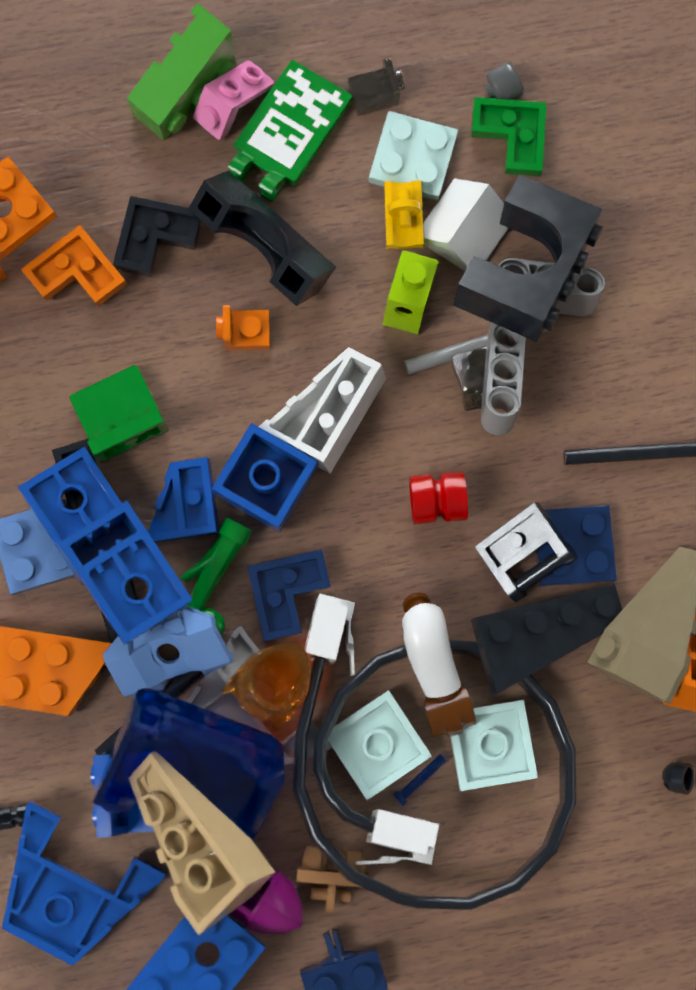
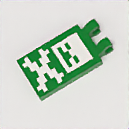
[228,59,353,202]

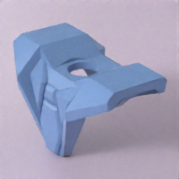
[102,606,234,697]

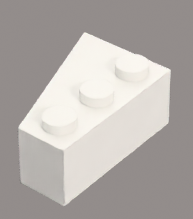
[259,347,386,473]

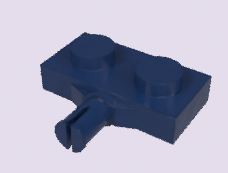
[300,929,388,990]

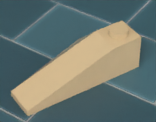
[128,751,275,935]

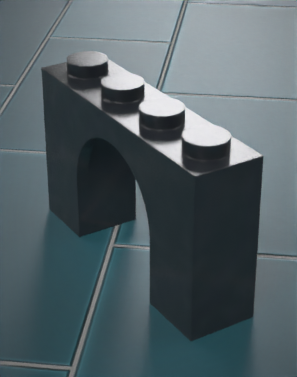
[454,174,603,342]

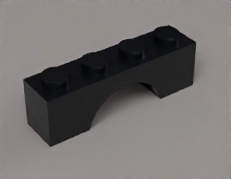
[188,170,336,306]

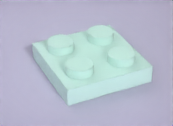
[369,111,458,201]
[328,690,432,800]
[450,700,538,791]

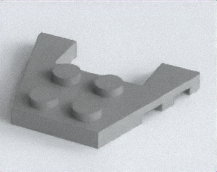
[169,626,332,790]

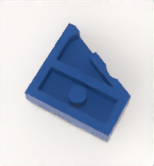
[148,457,219,543]

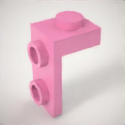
[193,61,274,141]

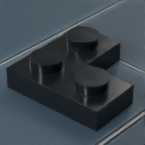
[113,196,202,277]

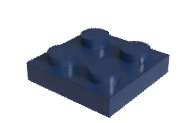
[536,505,617,587]

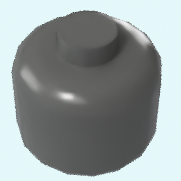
[484,62,524,100]

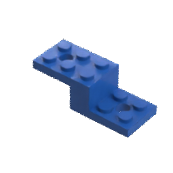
[18,447,193,646]
[126,914,266,990]

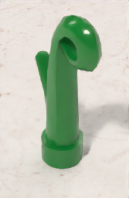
[181,517,253,635]

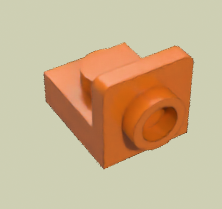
[216,305,270,350]

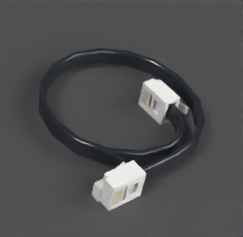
[292,594,576,910]

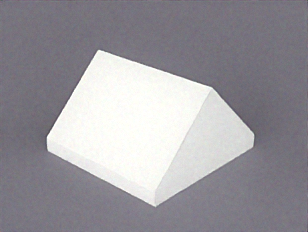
[423,178,508,271]

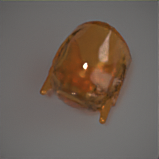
[222,643,311,730]

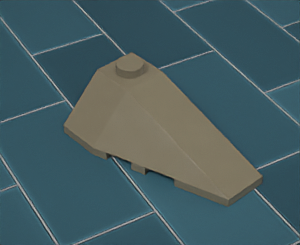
[587,546,696,704]

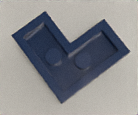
[247,549,331,642]

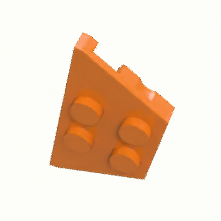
[0,626,112,716]

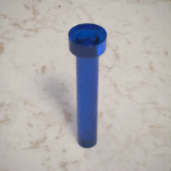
[392,754,446,806]

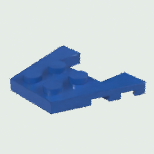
[2,800,166,966]

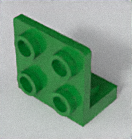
[69,365,169,463]

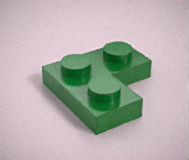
[471,97,547,177]

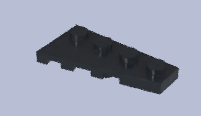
[471,584,623,696]

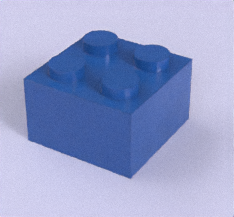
[211,423,318,533]

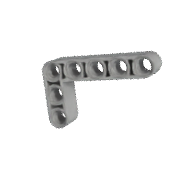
[481,258,605,435]

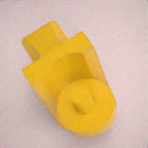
[384,180,424,249]

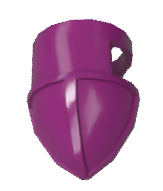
[229,869,303,934]

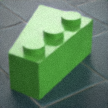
[127,2,236,141]

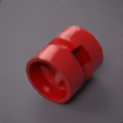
[409,471,468,525]

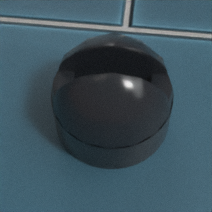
[662,762,694,795]

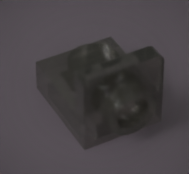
[348,58,405,116]
[451,346,499,411]

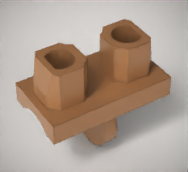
[296,845,369,913]

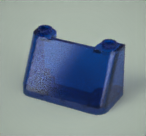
[92,688,284,841]

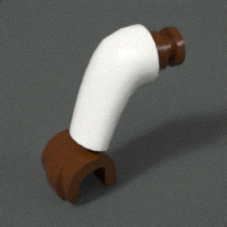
[402,592,476,738]

